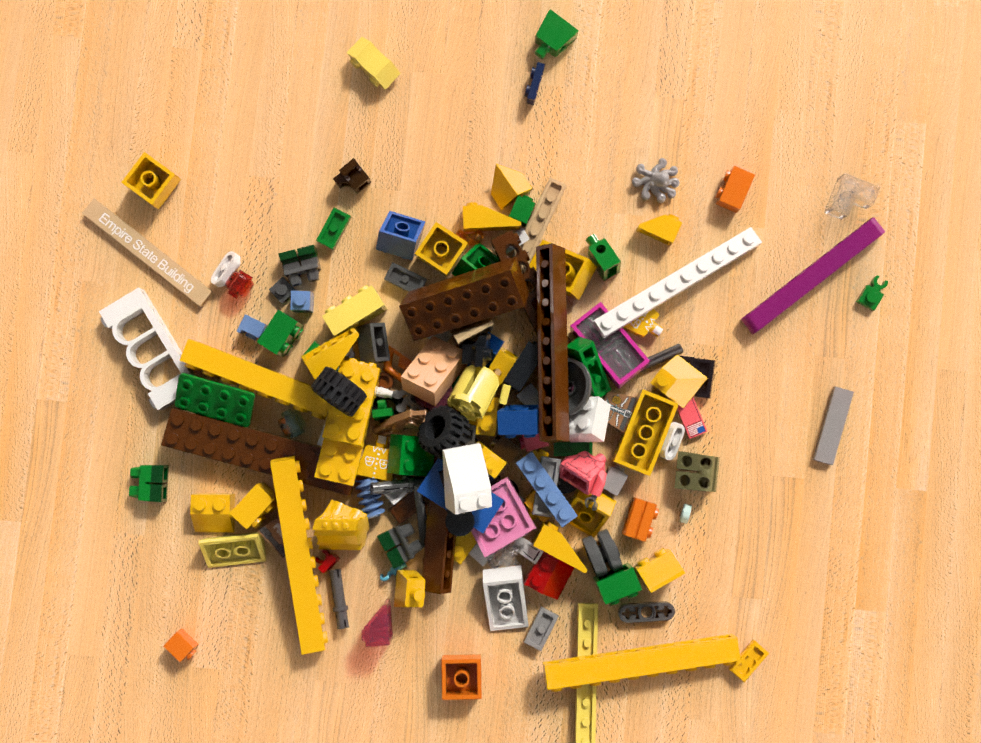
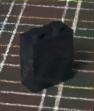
[503,341,538,393]

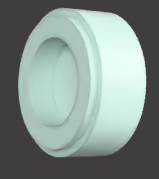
[679,504,692,524]

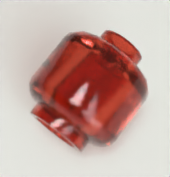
[225,270,254,299]

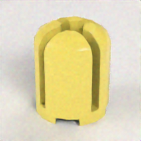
[447,365,499,421]

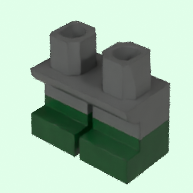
[278,244,321,287]
[377,523,423,569]

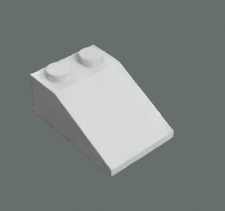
[442,443,492,515]
[483,565,529,631]

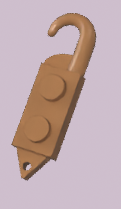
[372,409,426,436]

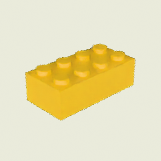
[611,389,679,476]

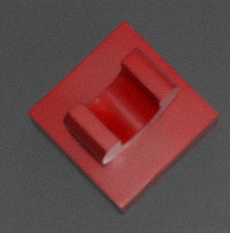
[315,549,341,574]

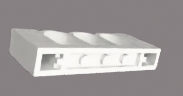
[99,288,196,410]

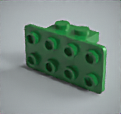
[175,373,255,428]

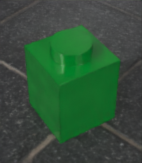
[509,195,536,227]

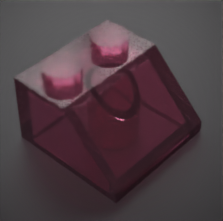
[362,599,393,647]

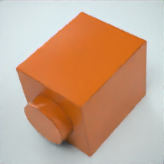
[163,629,199,662]

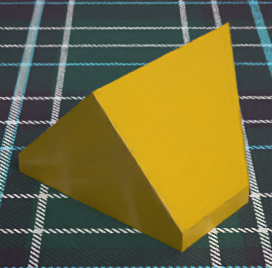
[491,164,533,210]

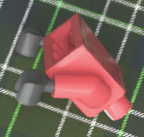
[557,451,607,511]

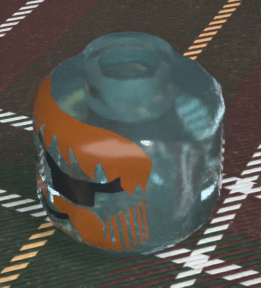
[278,409,307,439]

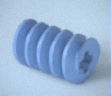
[355,478,385,519]

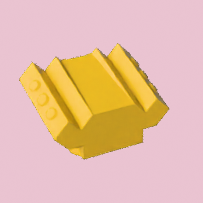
[312,499,370,550]

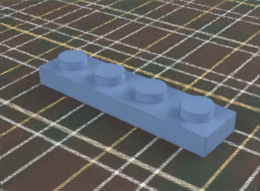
[516,452,578,527]

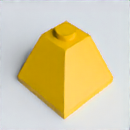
[650,355,708,408]

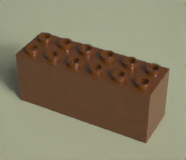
[399,257,529,341]

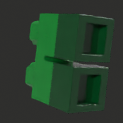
[129,465,169,502]

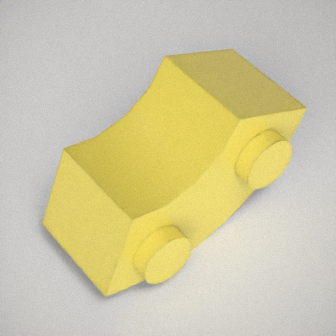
[347,37,401,90]

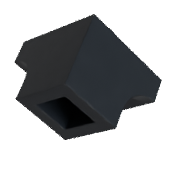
[462,333,493,367]

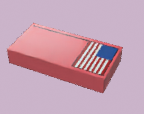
[677,398,708,439]

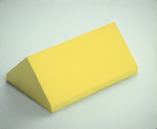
[198,532,266,568]

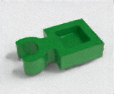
[856,275,888,311]

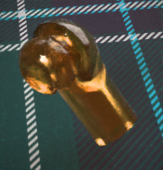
[456,229,484,246]

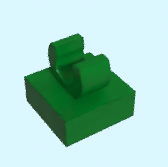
[372,400,394,421]

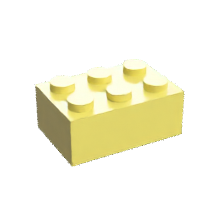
[322,285,388,337]

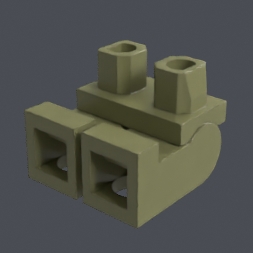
[674,451,720,492]

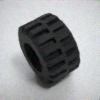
[311,367,367,417]
[417,405,471,460]

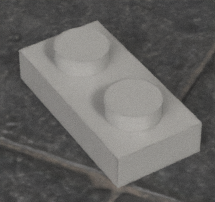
[524,606,559,651]

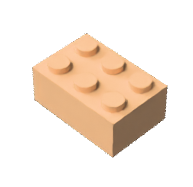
[401,336,466,406]

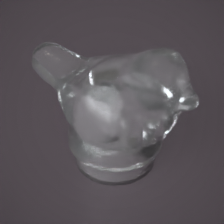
[487,543,522,569]

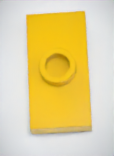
[728,639,769,683]

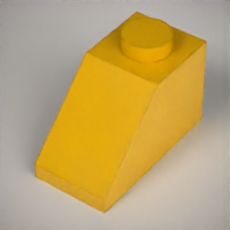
[636,214,682,246]

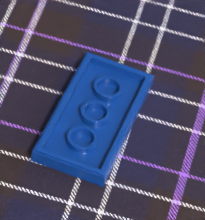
[417,458,504,533]

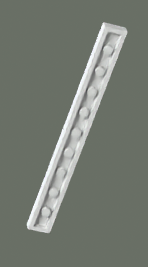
[593,227,762,338]

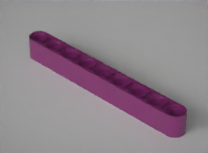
[741,217,886,335]

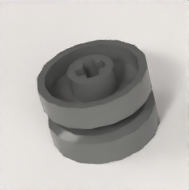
[581,529,623,579]

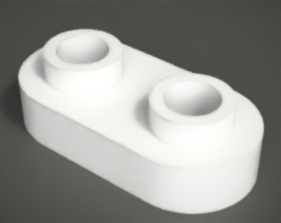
[211,251,241,287]
[659,422,685,460]

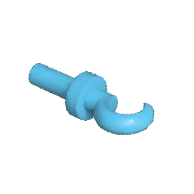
[380,563,407,581]

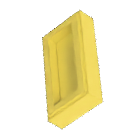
[499,384,511,406]

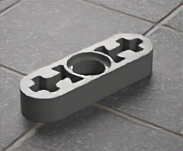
[618,601,675,623]

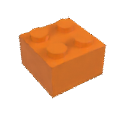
[442,654,482,700]

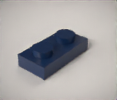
[524,62,545,105]

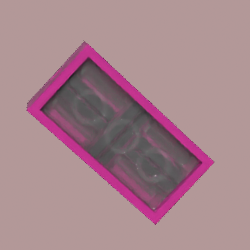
[570,302,650,389]

